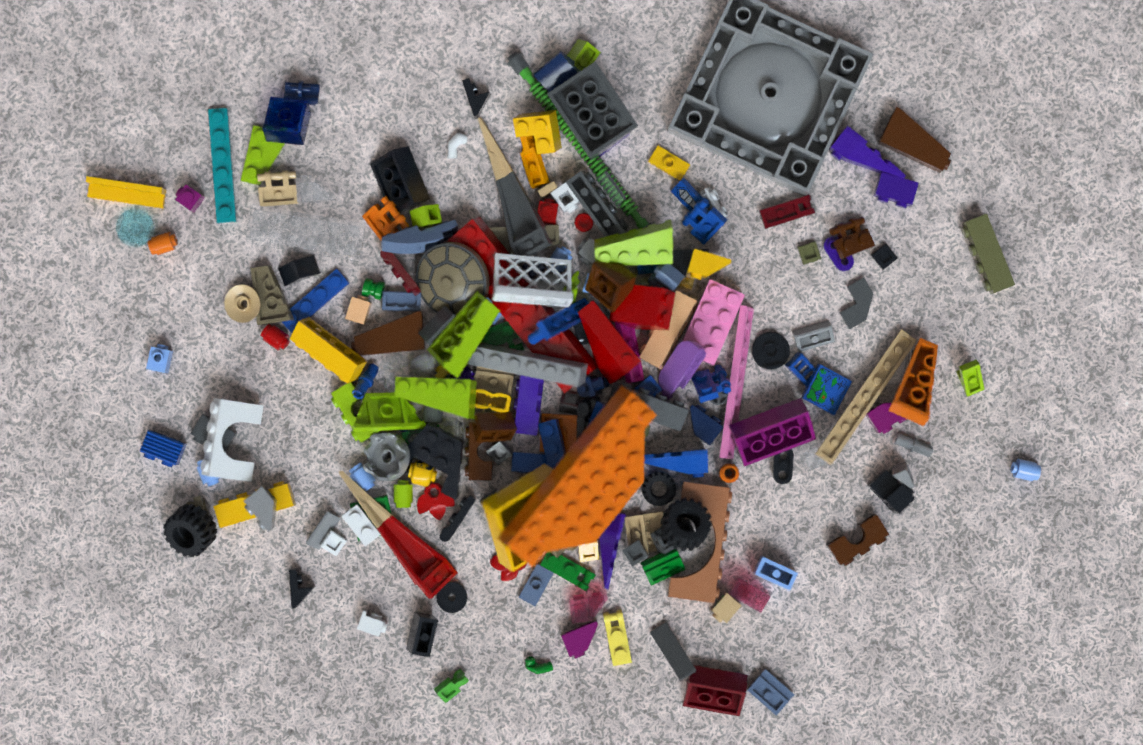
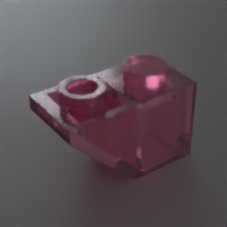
[728,576,771,613]
[569,591,608,624]

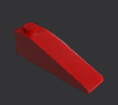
[578,300,641,384]

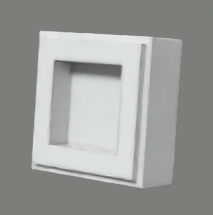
[320,529,347,556]

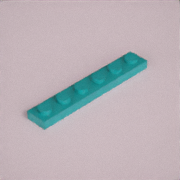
[208,108,237,224]

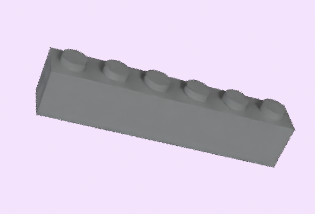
[469,342,588,387]

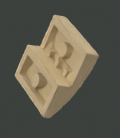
[625,511,664,553]

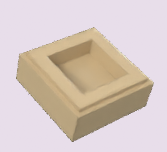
[538,181,557,199]

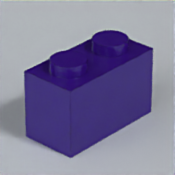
[873,172,919,209]

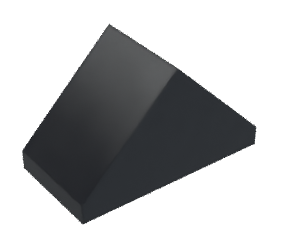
[278,256,321,286]

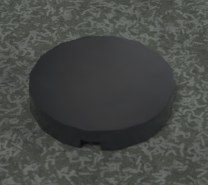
[752,332,790,370]

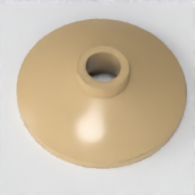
[224,284,261,323]

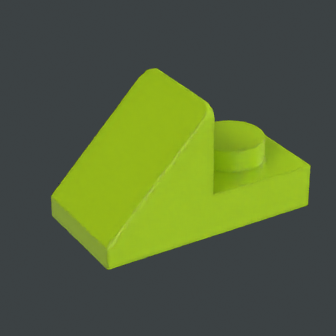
[956,359,985,397]

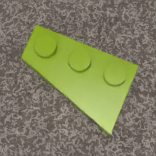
[241,125,291,186]

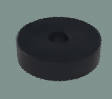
[437,582,468,613]

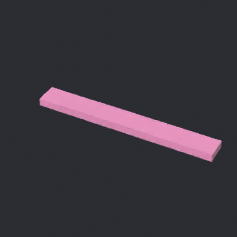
[719,305,754,460]

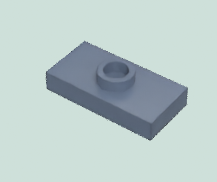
[382,291,421,312]
[519,564,554,606]

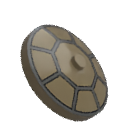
[416,242,490,316]

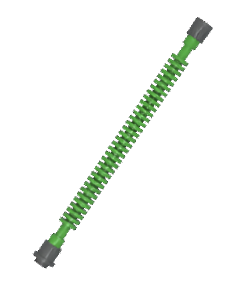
[507,52,651,229]

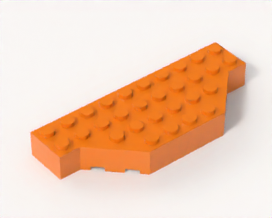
[497,386,657,567]

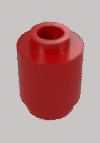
[260,324,290,351]

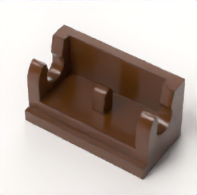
[472,412,517,442]

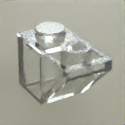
[408,350,439,378]

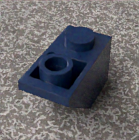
[689,404,723,446]

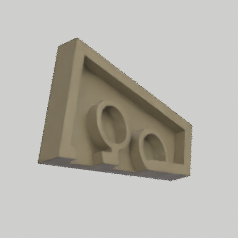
[251,265,294,325]

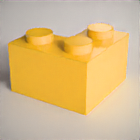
[513,110,562,154]

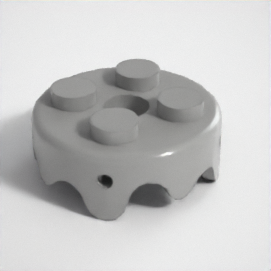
[363,433,410,481]

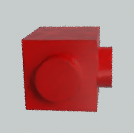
[538,199,559,225]

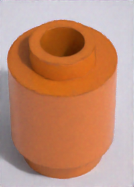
[147,232,178,255]
[719,463,739,483]

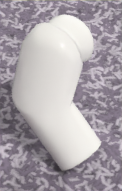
[447,133,467,159]

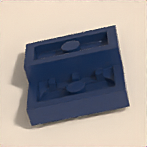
[534,51,580,92]

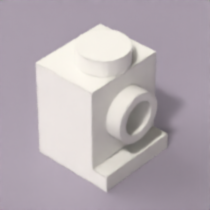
[551,182,579,214]
[357,609,388,637]

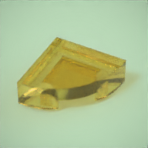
[677,277,694,291]

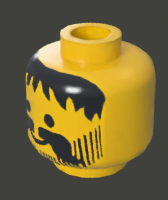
[408,460,437,487]

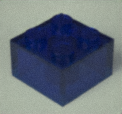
[263,97,311,145]

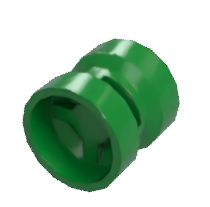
[362,277,385,300]

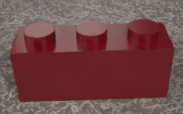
[683,665,748,716]

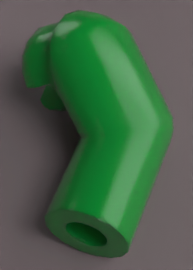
[524,656,553,674]

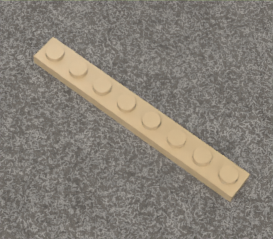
[815,329,917,465]

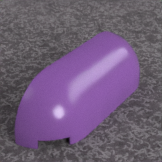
[658,341,706,400]

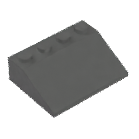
[547,61,638,160]

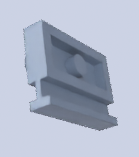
[747,669,795,716]

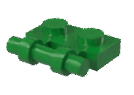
[481,322,524,351]

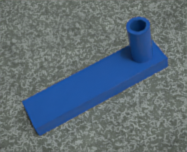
[528,298,589,345]

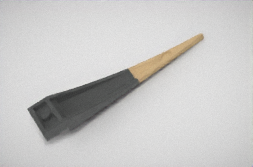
[478,117,552,262]

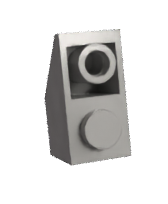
[244,486,277,531]

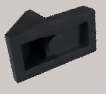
[462,78,491,119]
[289,568,316,608]

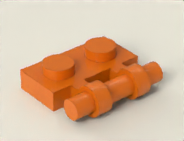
[362,196,410,240]

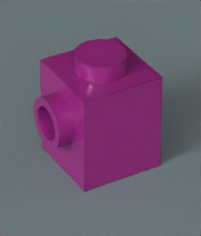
[175,184,205,213]

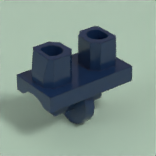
[283,80,320,105]
[577,375,610,397]

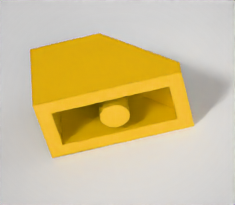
[687,249,731,280]

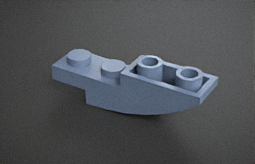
[381,220,458,254]

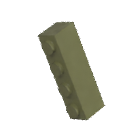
[961,214,1015,295]

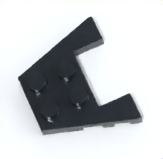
[405,423,464,500]

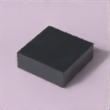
[871,244,898,270]

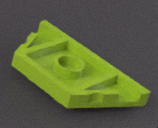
[352,392,426,432]

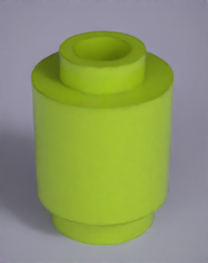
[394,480,413,508]

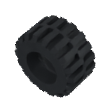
[660,498,712,551]
[163,504,217,557]

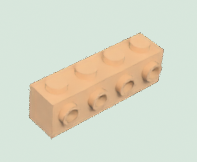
[639,290,699,370]

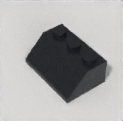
[370,146,430,216]

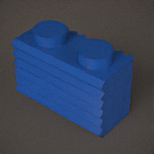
[140,430,187,467]

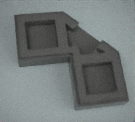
[840,278,873,329]

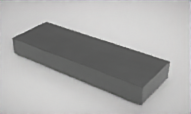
[650,622,697,681]

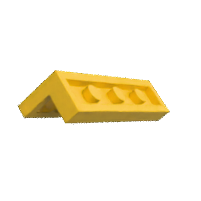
[85,176,167,209]

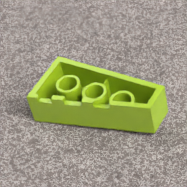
[427,291,500,378]
[395,377,477,420]

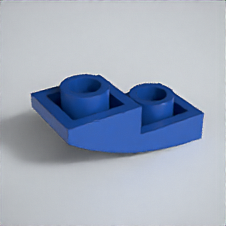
[511,452,548,474]

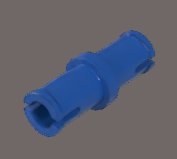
[352,364,380,399]

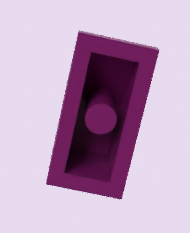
[561,620,598,659]

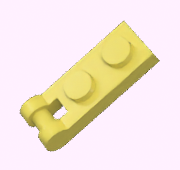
[603,609,632,666]

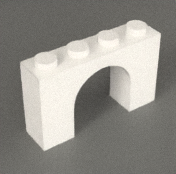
[200,398,263,482]

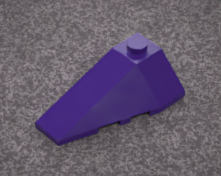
[829,126,906,178]
[599,512,626,589]

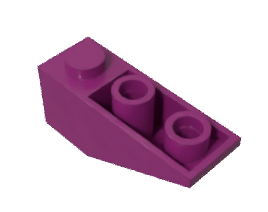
[866,403,907,434]

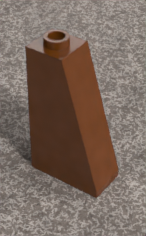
[878,107,951,173]
[351,311,426,356]

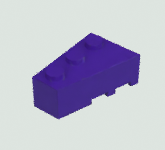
[513,375,544,436]

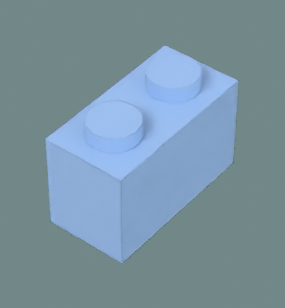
[753,556,798,590]

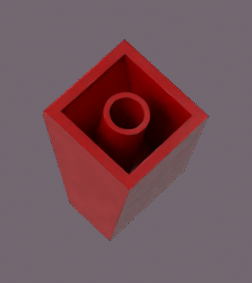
[609,285,676,330]

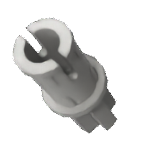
[894,433,933,457]

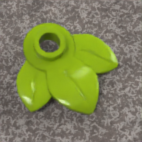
[562,271,580,305]

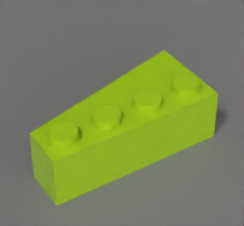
[594,219,673,266]

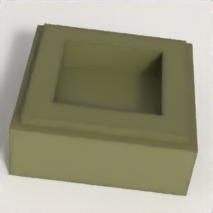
[797,241,822,265]

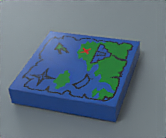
[801,364,852,416]

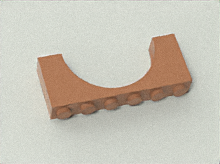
[668,481,732,603]

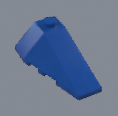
[644,450,708,478]

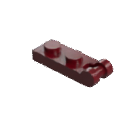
[759,195,816,229]
[380,250,421,296]

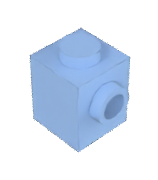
[146,344,173,373]

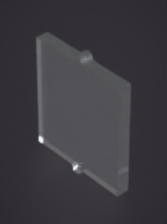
[594,171,626,208]

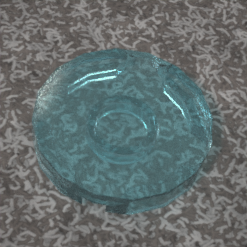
[116,209,155,247]

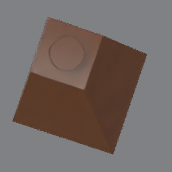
[585,261,637,313]

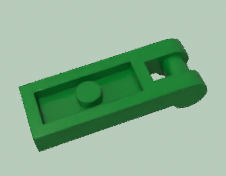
[540,551,596,592]

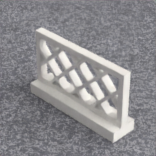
[492,253,573,307]

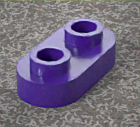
[823,236,854,271]

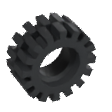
[642,471,677,506]

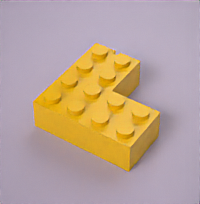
[482,464,553,572]

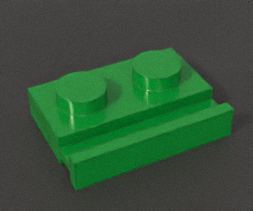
[640,549,686,586]

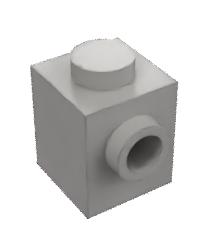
[578,238,595,266]

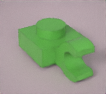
[434,669,469,703]

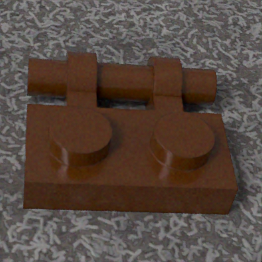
[829,217,875,260]

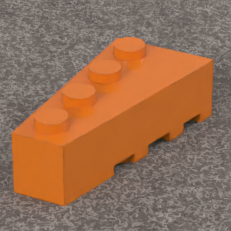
[888,338,938,426]

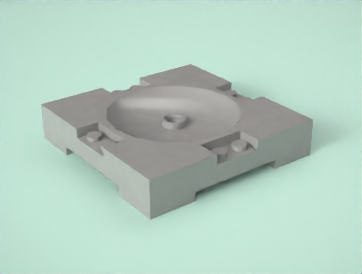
[667,0,874,196]

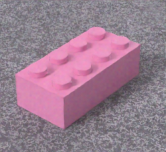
[682,279,745,366]

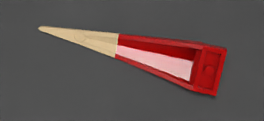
[339,471,458,599]

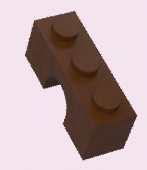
[465,422,493,481]
[826,514,889,566]

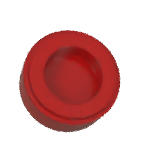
[574,213,594,232]

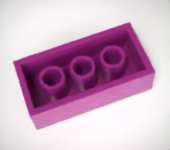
[729,398,816,467]

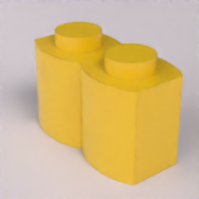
[475,389,512,413]

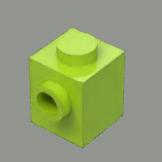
[410,204,442,229]

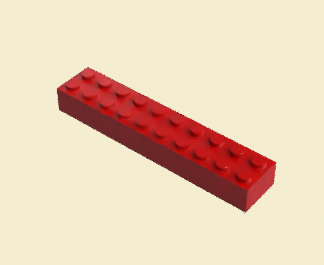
[446,216,598,393]

